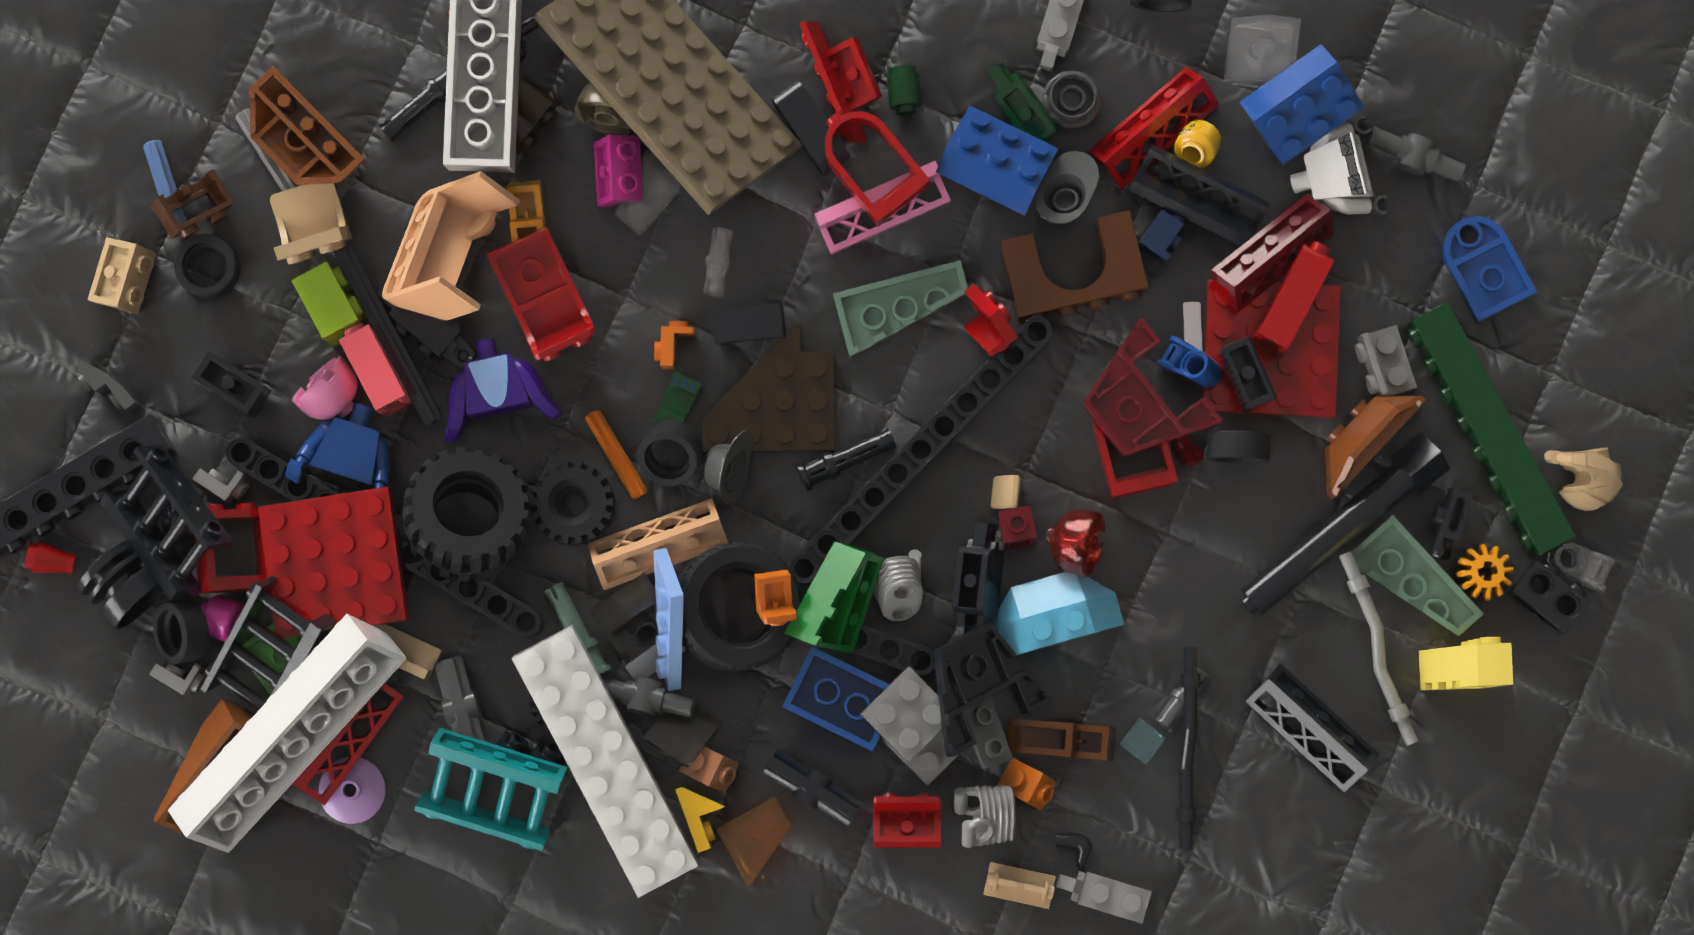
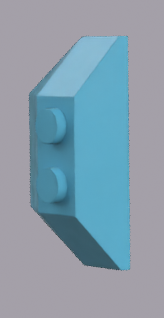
[992,569,1124,656]

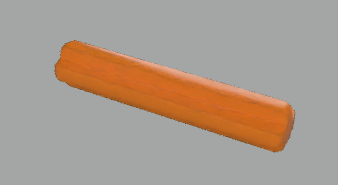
[585,410,647,500]

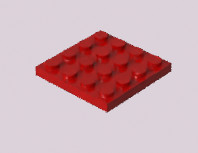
[1202,279,1341,418]
[258,487,409,639]

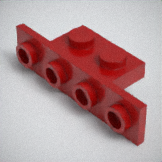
[799,21,883,144]

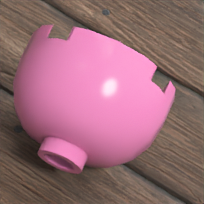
[292,356,358,420]

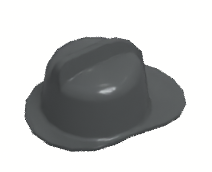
[1035,151,1100,225]
[704,430,754,503]

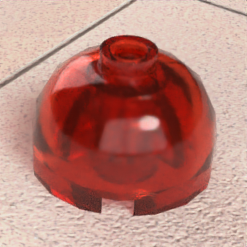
[1046,509,1105,577]

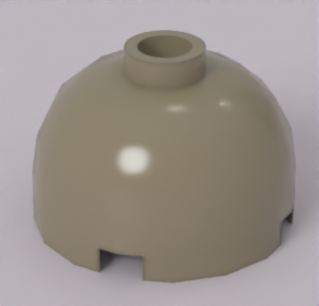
[575,82,631,135]

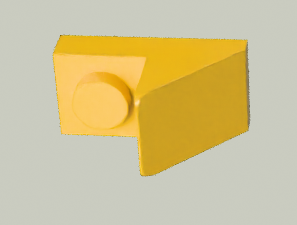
[675,787,726,853]

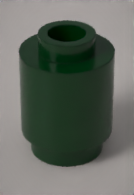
[887,65,922,115]

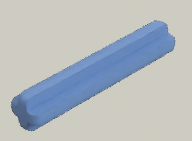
[143,140,187,225]

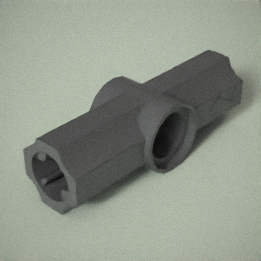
[434,656,486,742]

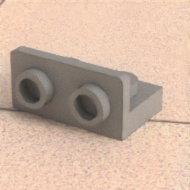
[1355,325,1417,397]

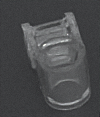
[1547,543,1617,593]

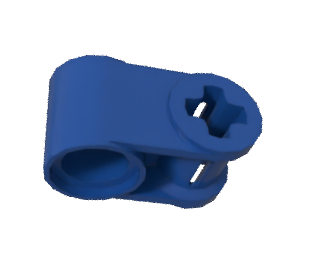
[1156,335,1222,388]

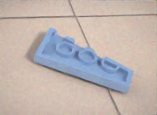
[653,548,684,691]

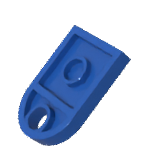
[1442,216,1537,324]

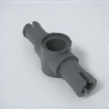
[1366,127,1466,182]
[601,677,696,718]

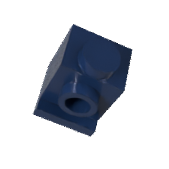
[1138,209,1186,265]

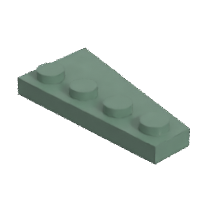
[833,260,968,358]
[1351,514,1484,636]

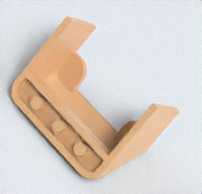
[382,171,520,321]

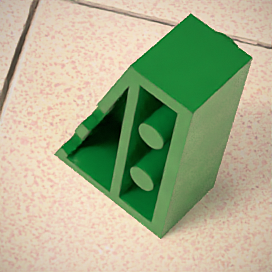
[784,541,884,653]

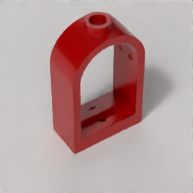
[825,110,930,227]
[1252,241,1334,357]
[1092,419,1178,500]

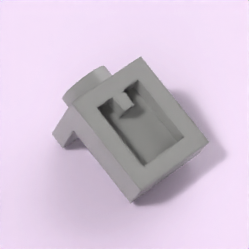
[193,468,249,504]
[149,662,207,696]

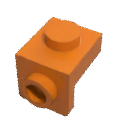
[654,321,696,370]
[754,570,797,626]
[997,758,1056,811]

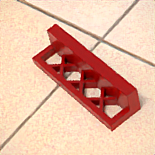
[1088,67,1220,189]
[292,683,404,806]

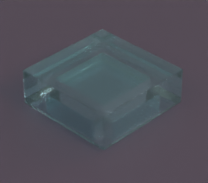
[1119,718,1166,765]

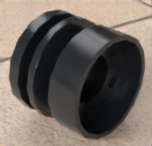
[77,540,164,630]

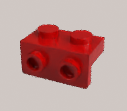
[964,284,1018,357]
[873,793,941,848]

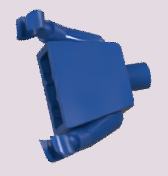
[285,402,390,489]

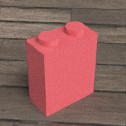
[339,324,413,418]

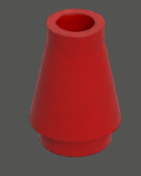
[24,540,77,574]

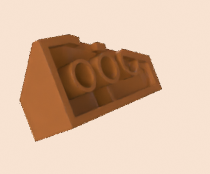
[153,699,254,834]

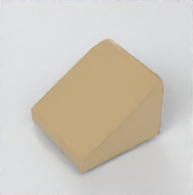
[991,475,1021,510]

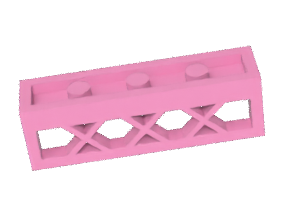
[815,161,951,255]

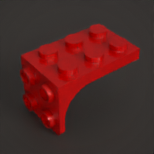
[486,226,596,362]

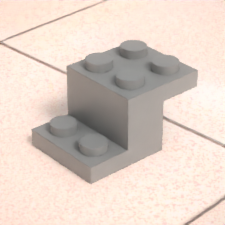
[860,666,959,786]

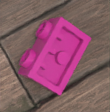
[594,135,643,208]

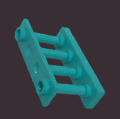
[414,727,568,851]

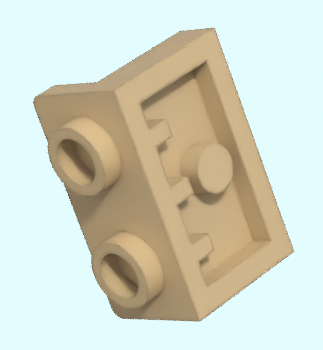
[87,237,156,314]

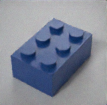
[1239,44,1365,165]
[936,105,1058,216]
[782,646,890,752]

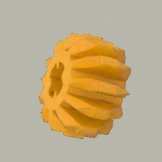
[1456,544,1514,601]

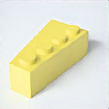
[1418,637,1514,691]

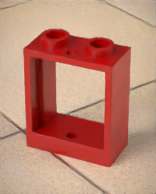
[194,503,267,594]

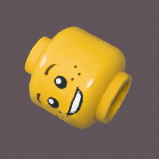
[1174,120,1222,168]

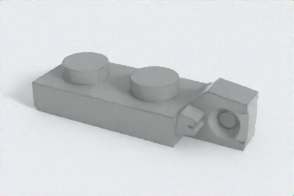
[1036,0,1084,72]
[1056,871,1152,924]

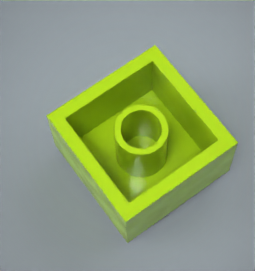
[291,261,367,347]

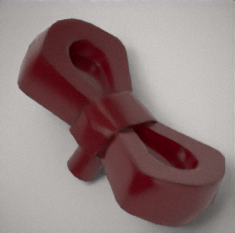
[1171,435,1204,467]

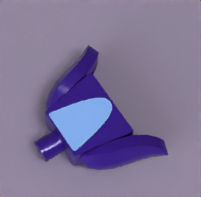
[443,339,564,443]

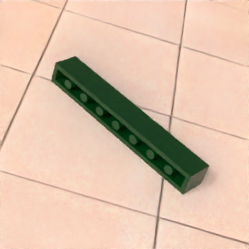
[1407,301,1576,557]

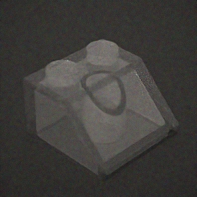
[1223,15,1301,88]

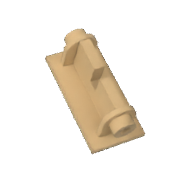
[983,862,1056,909]

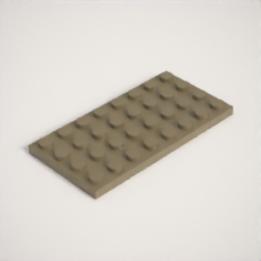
[534,0,802,215]

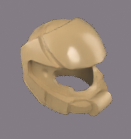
[1544,447,1623,511]

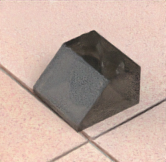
[589,573,658,664]

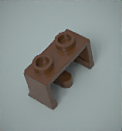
[150,169,234,240]

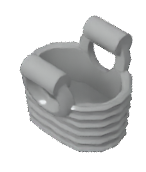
[873,550,923,621]
[954,785,1016,848]

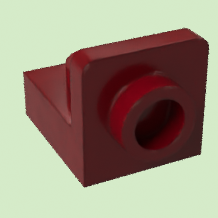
[998,506,1037,551]

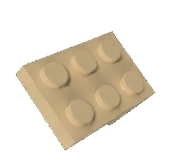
[270,183,353,265]

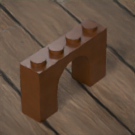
[999,210,1148,322]

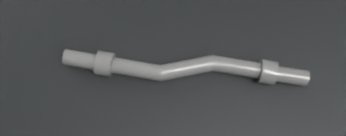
[1339,551,1418,746]

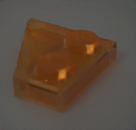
[717,797,791,886]

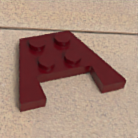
[1082,318,1223,457]

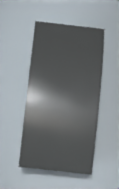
[76,361,143,413]

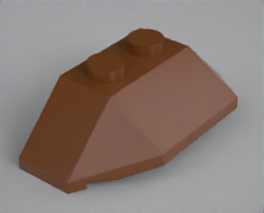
[249,66,365,185]
[1325,396,1427,499]

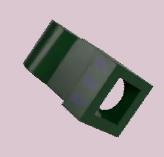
[652,372,704,425]

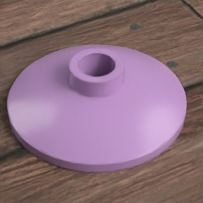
[319,757,386,824]

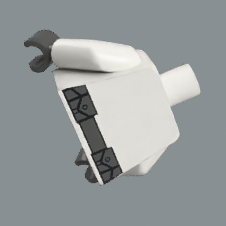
[1290,115,1389,217]

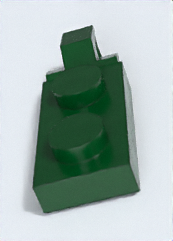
[988,63,1061,142]

